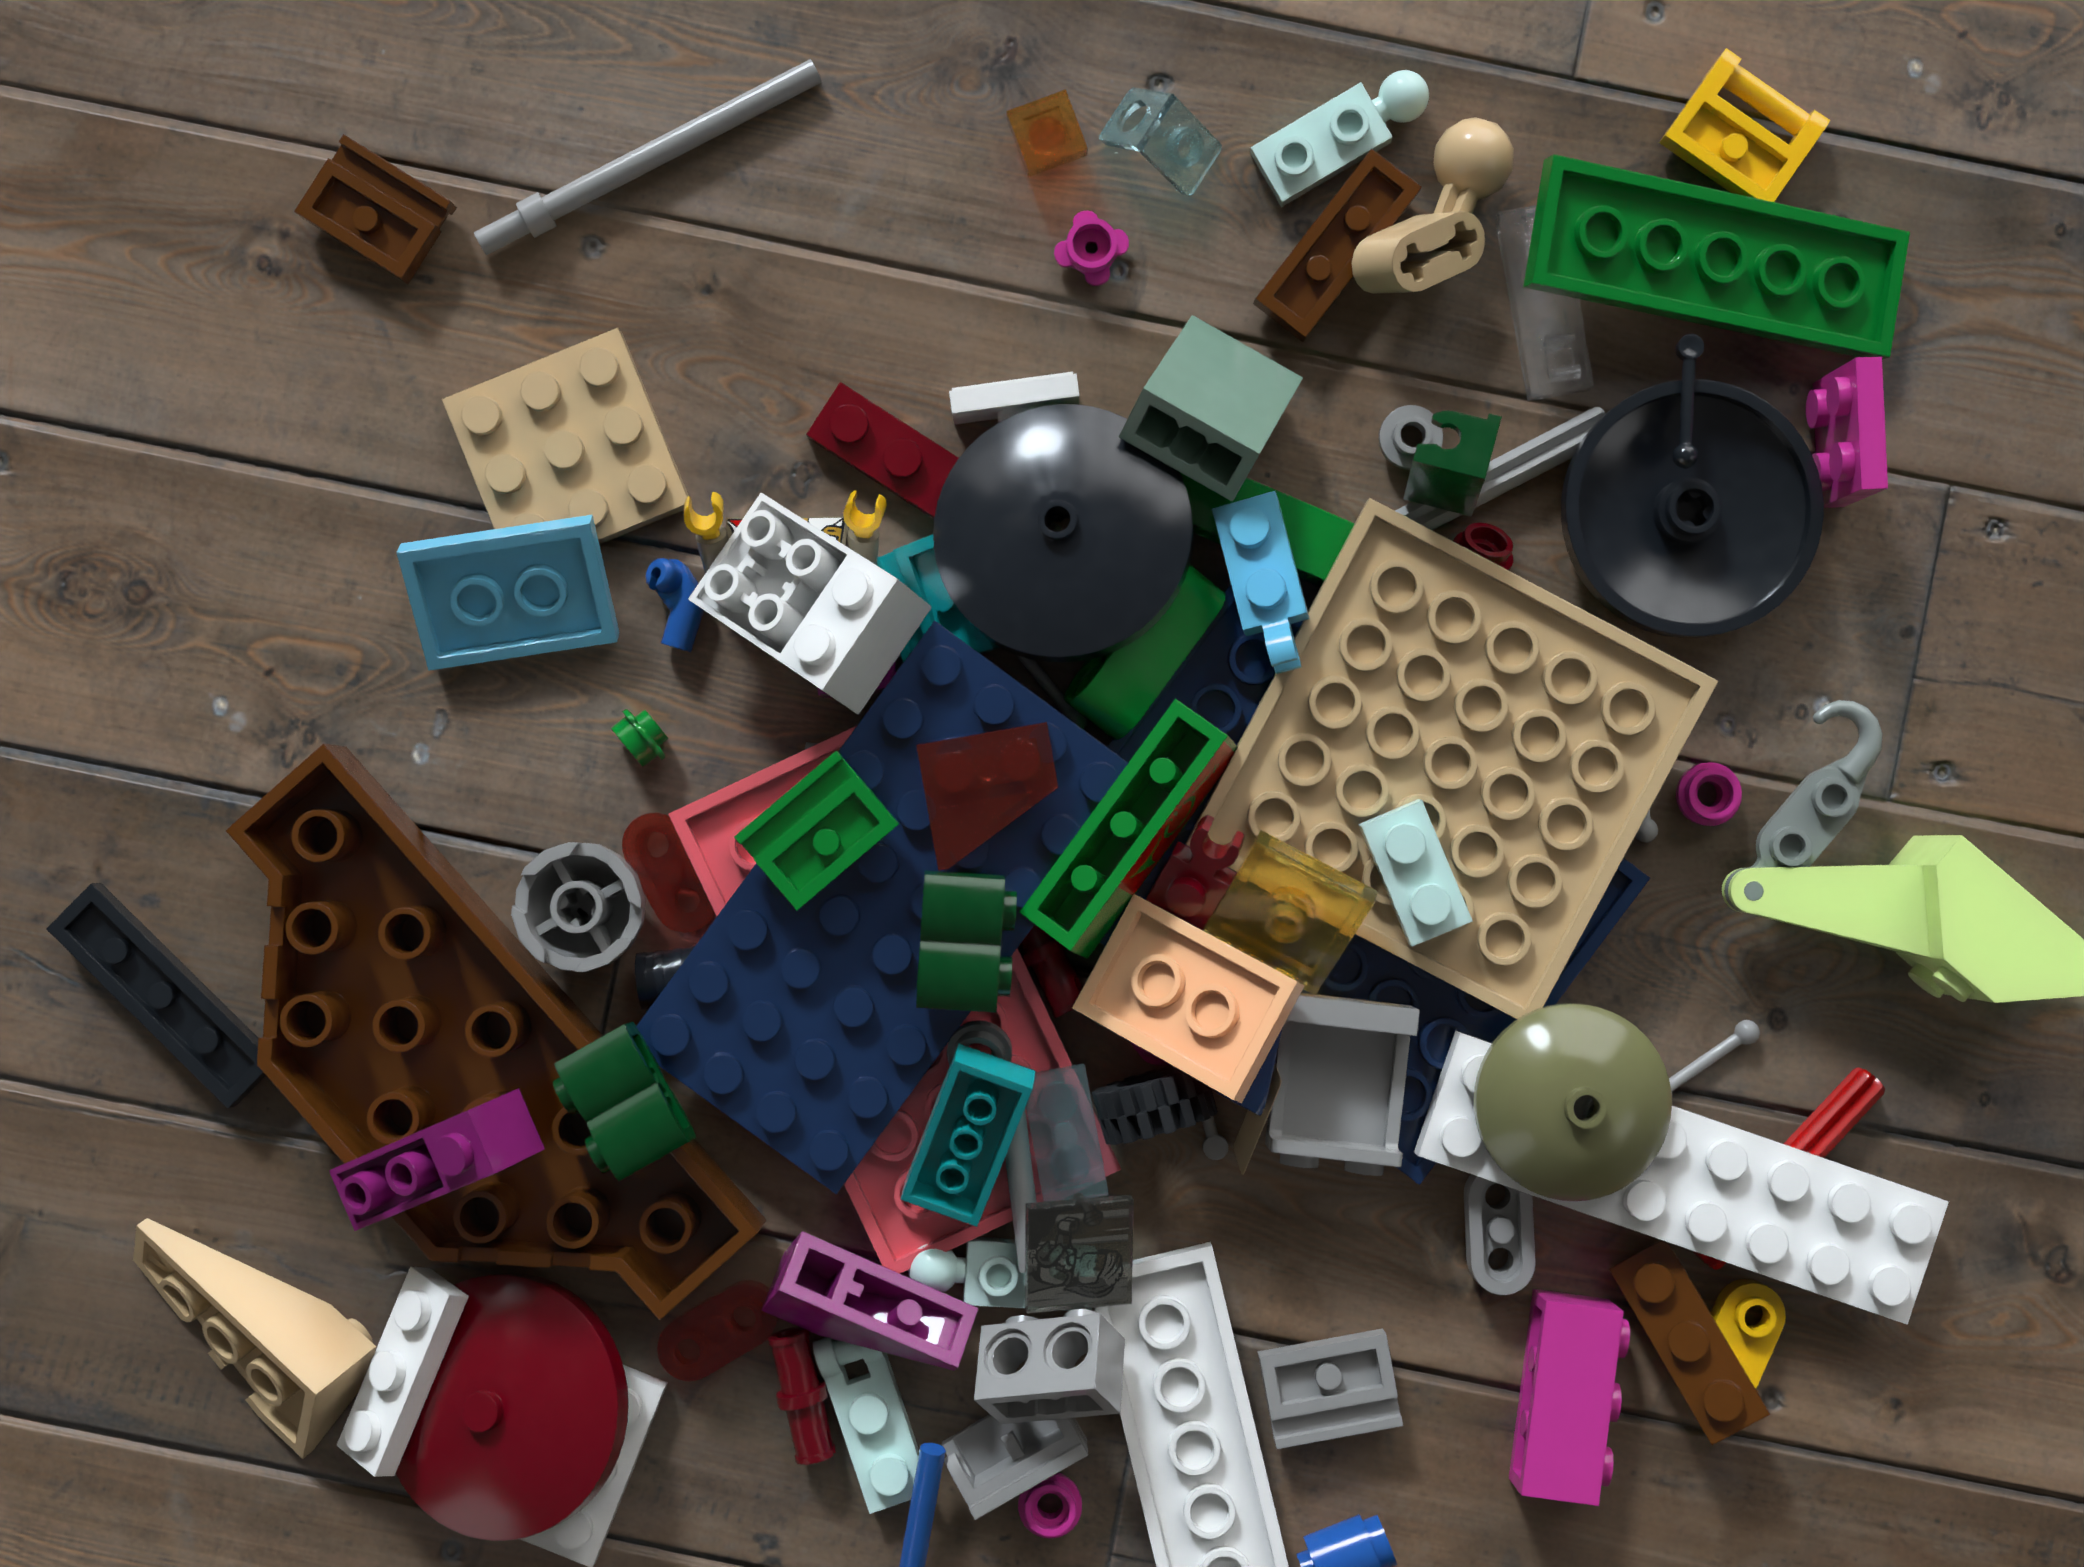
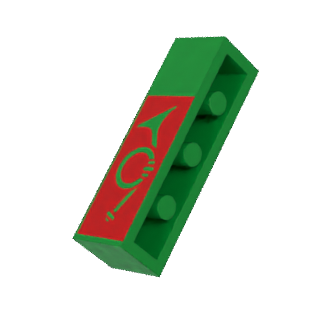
[1019,698,1238,959]

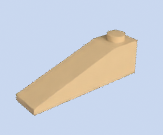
[133,1218,376,1459]

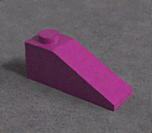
[761,1231,978,1371]

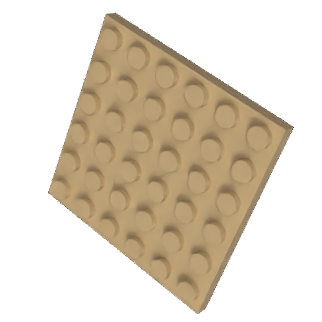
[1185,498,1718,1019]

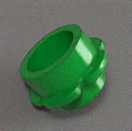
[611,709,669,767]

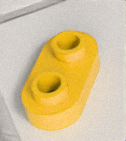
[1711,1279,1786,1388]

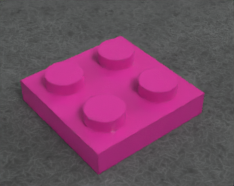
[1806,357,1888,508]

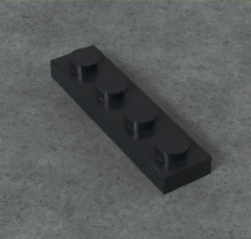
[46,883,266,1108]

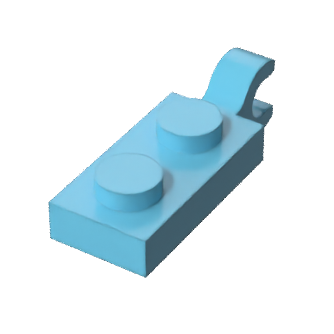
[1212,491,1310,674]

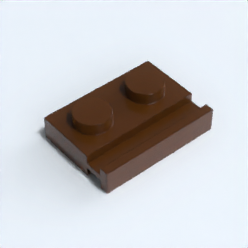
[294,134,457,284]

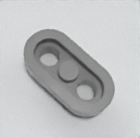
[1464,1174,1535,1295]

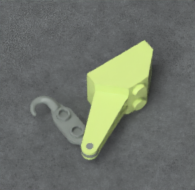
[1722,700,2084,1003]

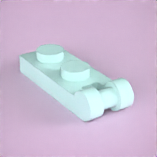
[813,1337,919,1514]

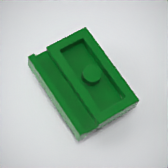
[734,751,900,910]

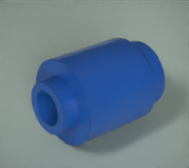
[1296,1514,1397,1567]

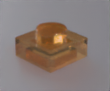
[1006,89,1088,177]

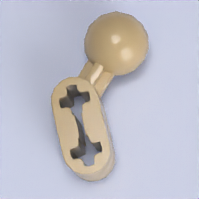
[1352,117,1514,294]

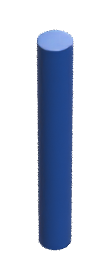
[899,1443,946,1567]

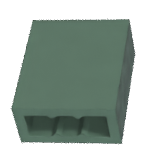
[1119,315,1303,502]

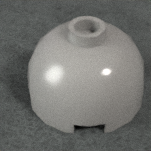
[511,842,646,972]

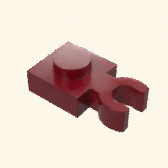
[1146,814,1245,931]

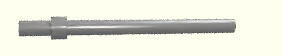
[474,59,822,255]

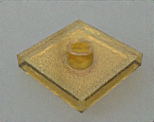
[1203,830,1378,995]

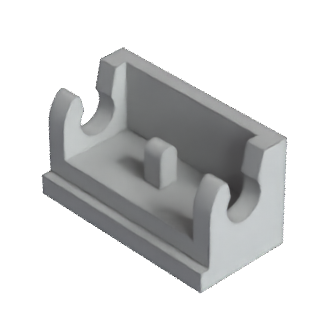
[942,1414,1088,1520]

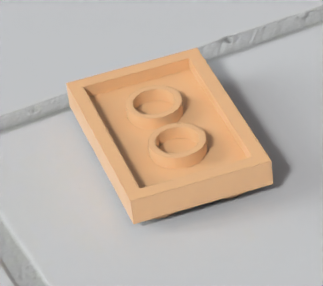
[1072,894,1304,1103]

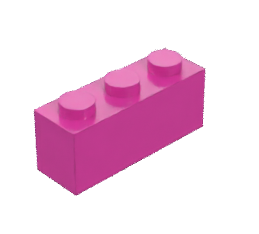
[1509,1289,1630,1506]

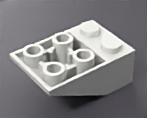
[688,493,932,715]

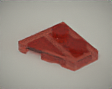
[916,722,1058,871]

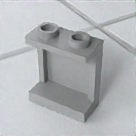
[1265,993,1420,1176]

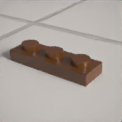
[1253,149,1422,342]
[1609,1240,1770,1445]

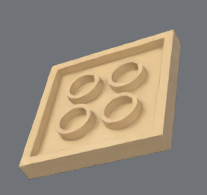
[442,328,693,544]

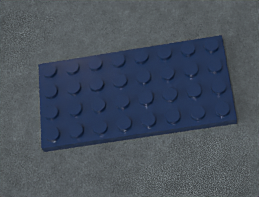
[636,620,1128,1194]

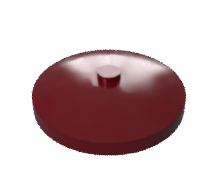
[396,1273,629,1541]

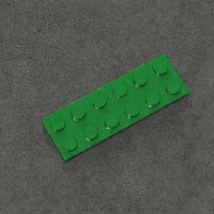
[1523,154,1910,359]

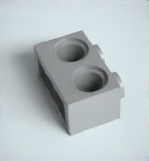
[974,1309,1125,1424]

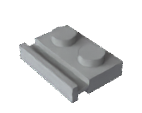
[1257,1328,1403,1449]

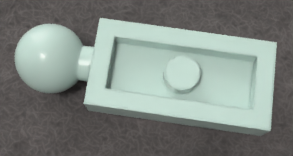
[1250,70,1429,207]
[908,1237,1096,1311]

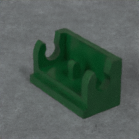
[1403,410,1502,517]

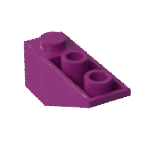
[329,1088,545,1231]

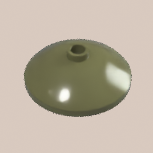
[1473,1003,1672,1201]

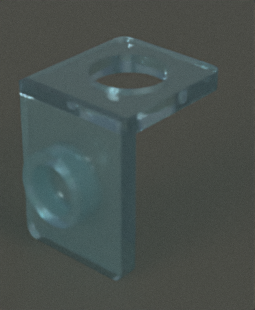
[1099,88,1222,196]

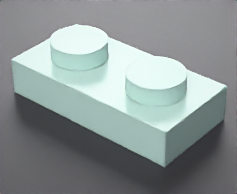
[1358,799,1473,947]

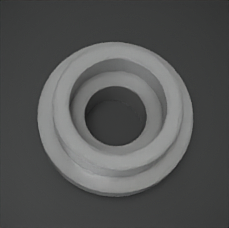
[1378,405,1443,470]

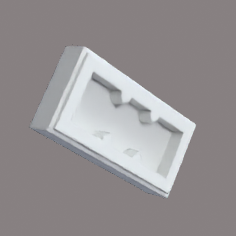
[949,371,1079,425]

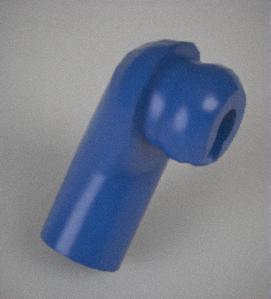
[646,558,704,653]

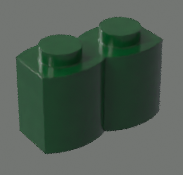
[916,870,1017,1013]
[553,1022,696,1181]

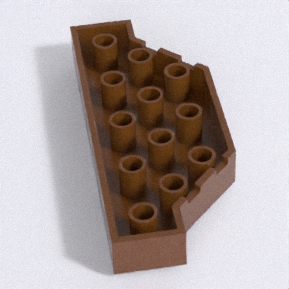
[226,743,767,1320]

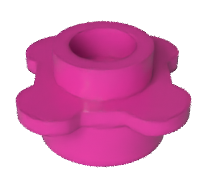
[1054,210,1129,286]

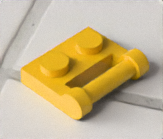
[1659,48,1830,202]

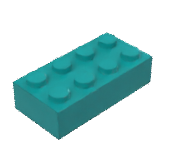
[900,1043,1036,1227]

